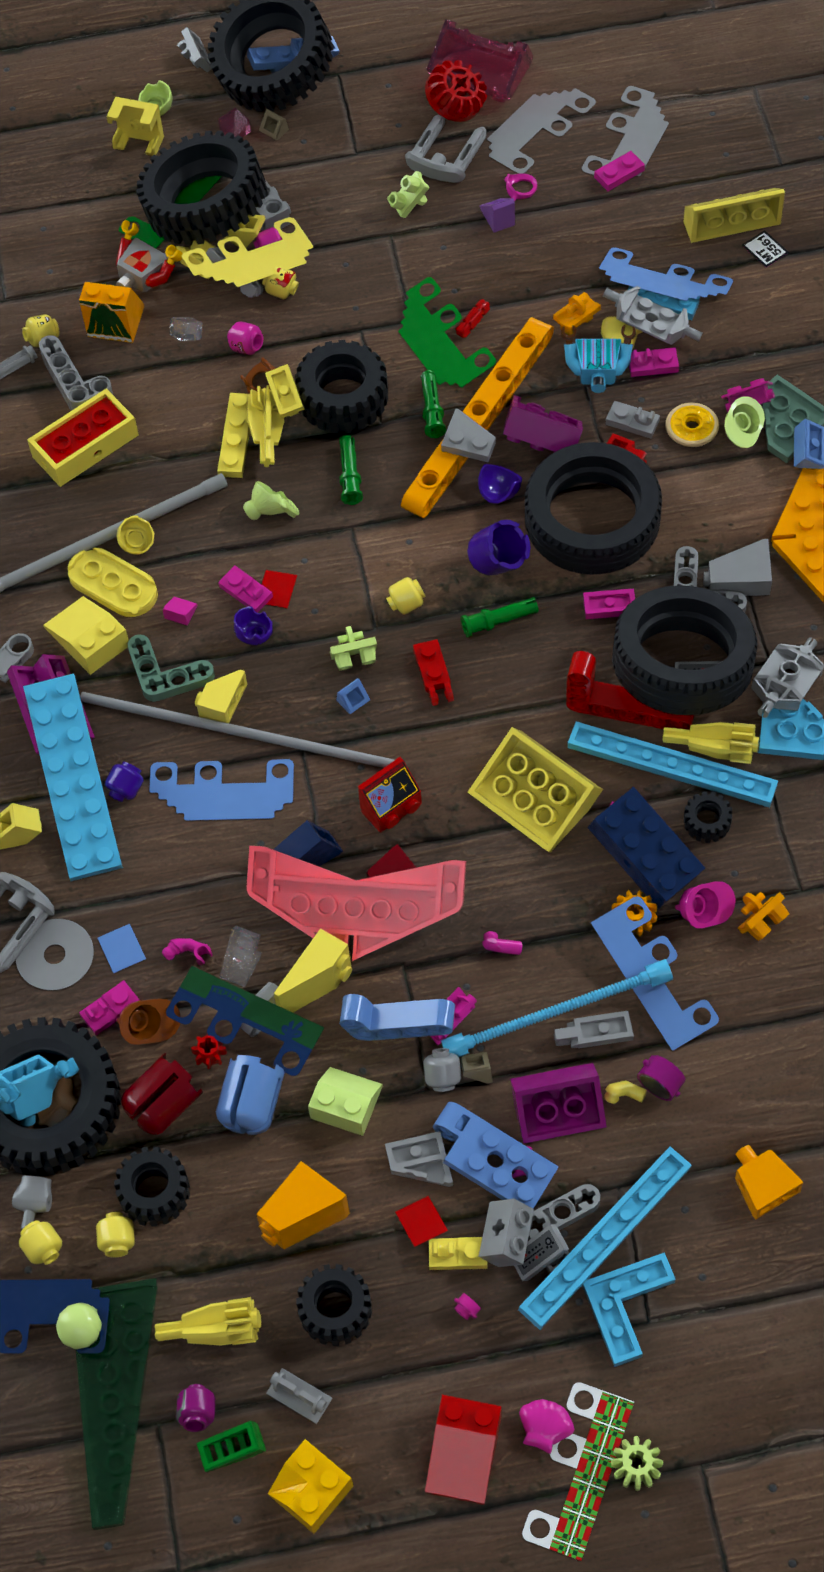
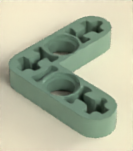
[128,635,215,702]

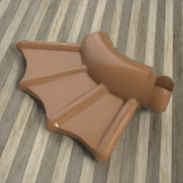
[38,1076,78,1127]

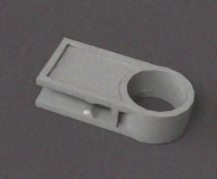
[0,633,34,683]

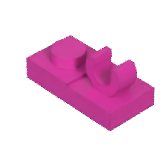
[629,347,679,377]
[218,565,273,613]
[79,980,140,1036]

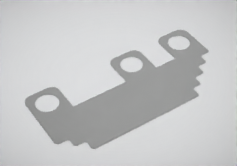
[582,86,669,176]
[487,88,596,174]

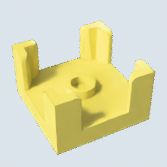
[107,97,164,156]

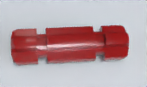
[456,299,490,338]

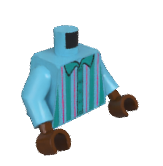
[561,325,636,393]

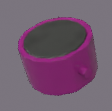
[637,1055,686,1101]

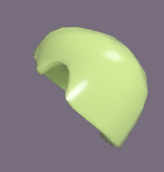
[138,80,173,116]
[56,1303,102,1349]

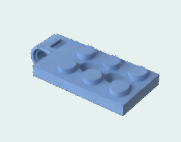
[433,1102,558,1209]

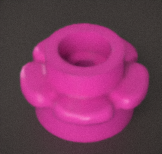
[454,1293,481,1320]

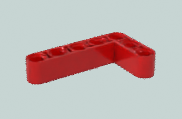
[566,651,695,730]

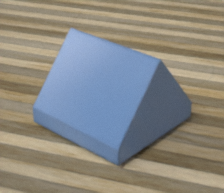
[336,678,370,714]

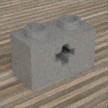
[478,1198,534,1267]

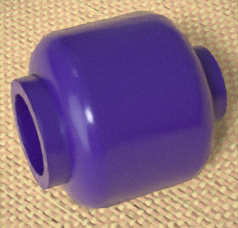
[104,761,144,802]

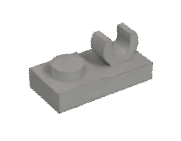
[177,27,211,72]
[606,401,660,439]

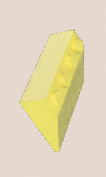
[468,727,603,853]

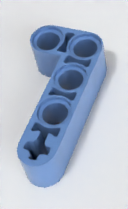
[339,994,455,1041]

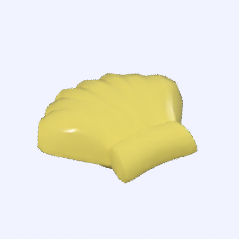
[601,317,643,349]

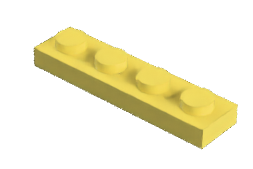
[217,393,250,478]

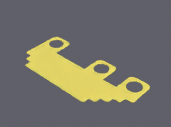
[182,217,313,287]

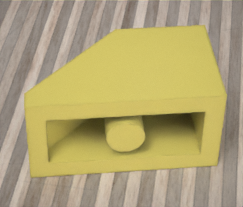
[195,670,247,723]
[0,803,42,849]

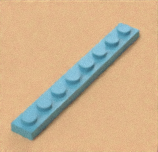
[567,721,778,808]
[518,1147,692,1330]

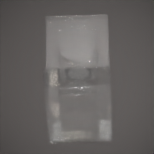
[220,926,262,987]

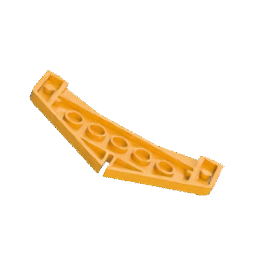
[771,468,824,603]

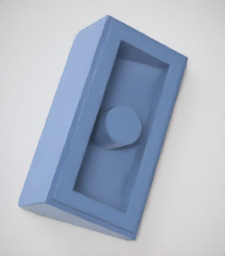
[794,419,824,469]

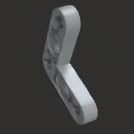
[673,546,747,613]
[528,1184,600,1274]

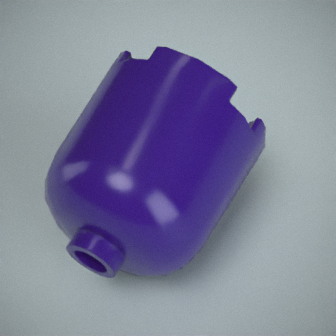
[467,520,531,576]

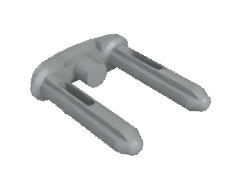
[405,114,487,183]
[0,872,54,973]

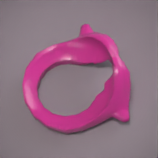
[504,174,537,201]

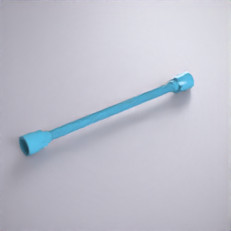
[441,959,673,1057]

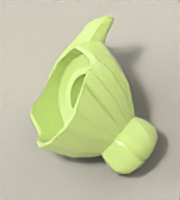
[243,481,299,520]

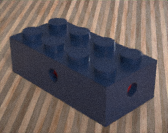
[588,787,705,909]

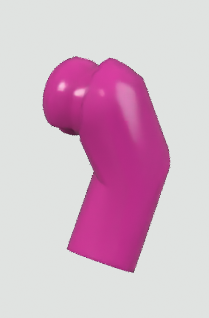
[482,931,522,955]

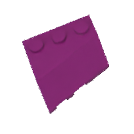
[503,395,583,453]

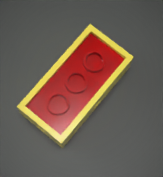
[27,388,139,487]

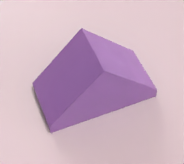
[480,198,515,232]

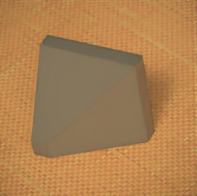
[460,1052,493,1084]

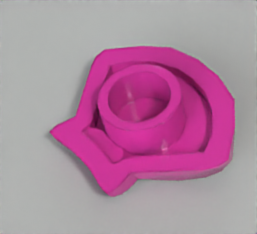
[519,1399,575,1454]

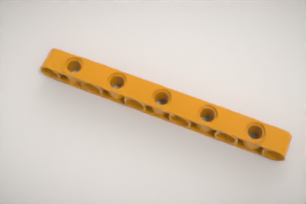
[401,317,554,518]

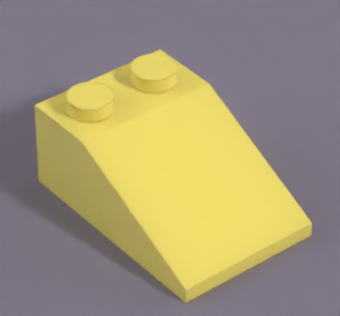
[44,596,129,675]
[274,928,352,1013]

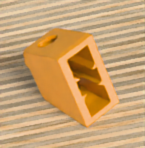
[735,1145,803,1220]

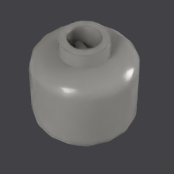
[423,1048,461,1092]

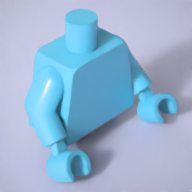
[0,1054,79,1126]

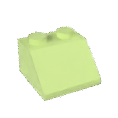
[308,1067,383,1136]

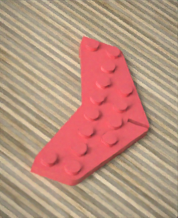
[247,846,466,961]

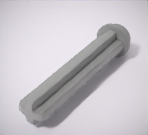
[0,345,38,379]

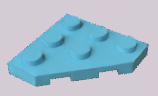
[759,699,824,760]

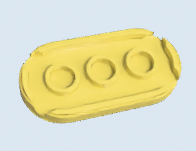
[68,548,158,617]

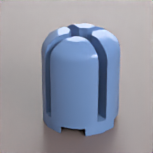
[215,1055,285,1135]

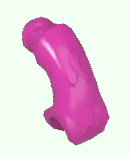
[162,938,213,965]

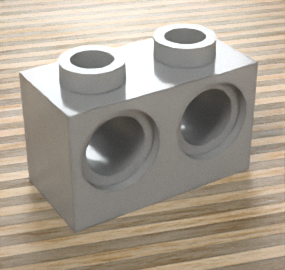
[256,180,291,231]

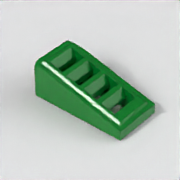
[196,1420,266,1472]

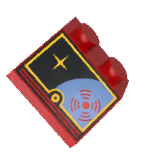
[358,757,422,833]

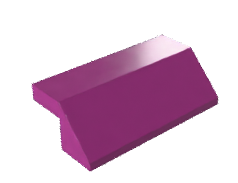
[7,654,95,754]

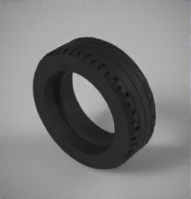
[525,442,662,575]
[612,586,758,715]

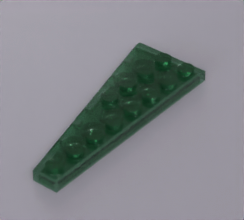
[76,1278,158,1530]

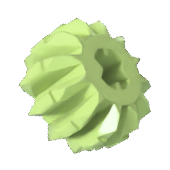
[611,1436,663,1491]

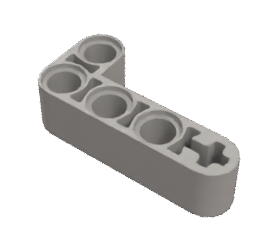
[39,335,114,411]

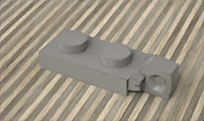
[554,1011,634,1048]

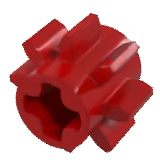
[191,1034,227,1069]

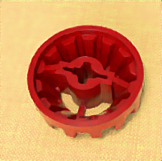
[425,60,487,122]

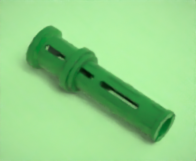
[420,370,446,438]
[339,435,363,505]
[460,597,539,637]

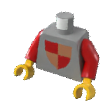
[116,220,183,292]

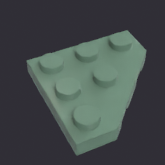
[762,374,824,463]

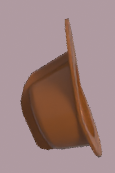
[117,998,181,1045]

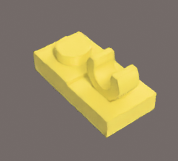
[265,364,304,418]
[429,1237,488,1270]

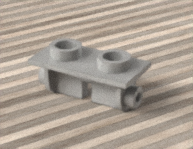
[266,1368,333,1424]

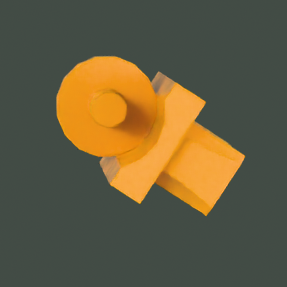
[553,292,601,335]
[737,892,789,941]

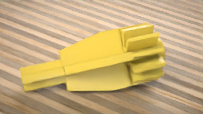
[247,385,284,467]
[663,722,759,764]
[154,1297,261,1346]

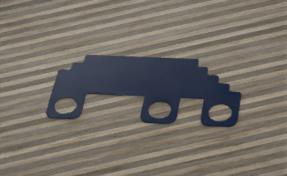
[0,1279,110,1354]

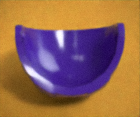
[478,464,522,503]

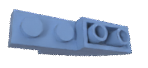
[247,36,339,73]

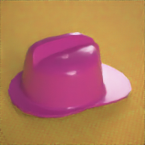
[675,881,736,928]

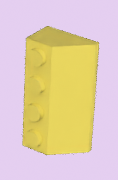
[684,188,785,243]

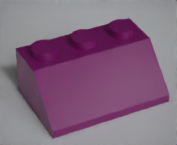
[510,1063,607,1144]

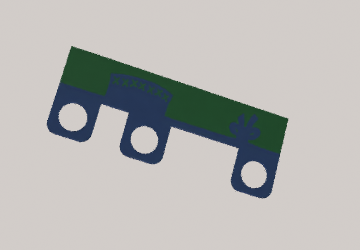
[166,966,324,1076]

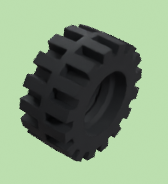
[684,791,732,843]

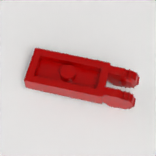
[413,639,454,706]

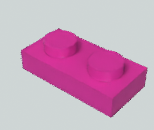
[594,151,645,191]
[583,588,635,619]

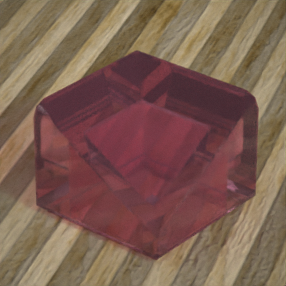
[218,108,251,137]

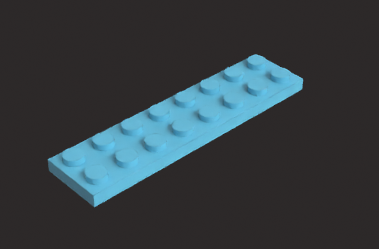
[23,674,123,881]

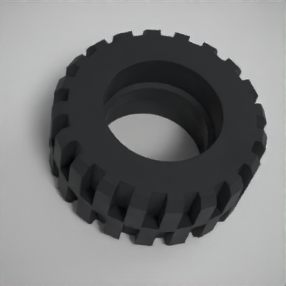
[295,340,388,434]

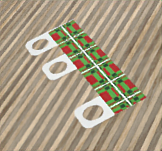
[522,1383,634,1561]

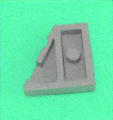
[385,1131,453,1187]

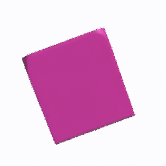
[163,597,198,626]

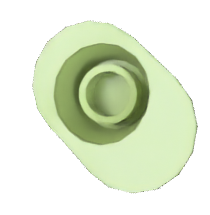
[724,397,765,448]

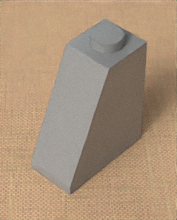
[703,539,772,596]

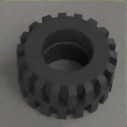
[114,1147,190,1227]
[296,1264,372,1346]

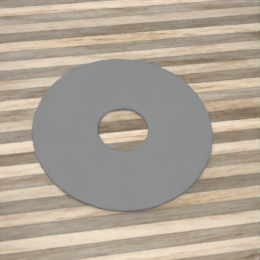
[16,919,94,990]

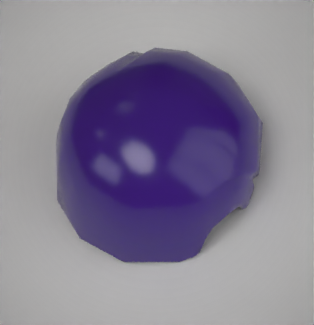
[234,606,273,645]

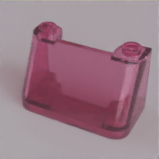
[426,19,533,103]

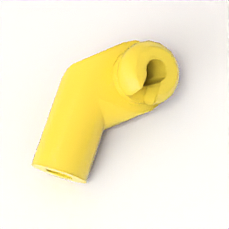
[604,1081,647,1104]

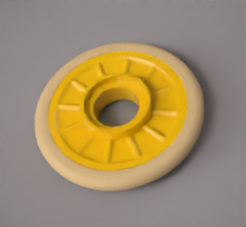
[665,403,719,447]

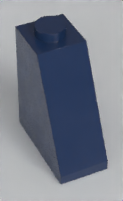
[273,820,343,866]

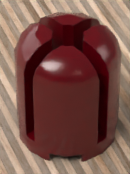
[121,1053,203,1135]

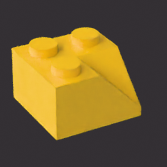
[268,1439,353,1534]

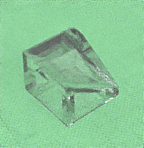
[169,317,203,341]

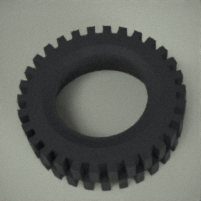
[208,0,333,112]
[136,131,267,245]
[0,1017,121,1176]

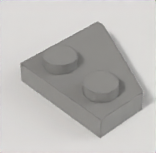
[441,408,496,462]

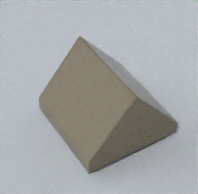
[259,109,289,140]

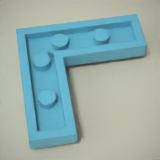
[582,1252,676,1367]

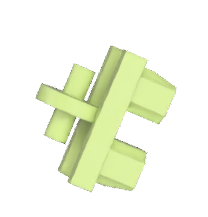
[387,171,429,218]
[330,626,377,671]

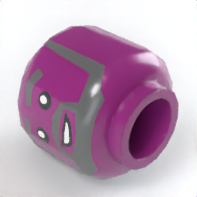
[176,1384,216,1432]

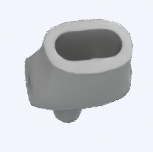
[12,1175,52,1229]

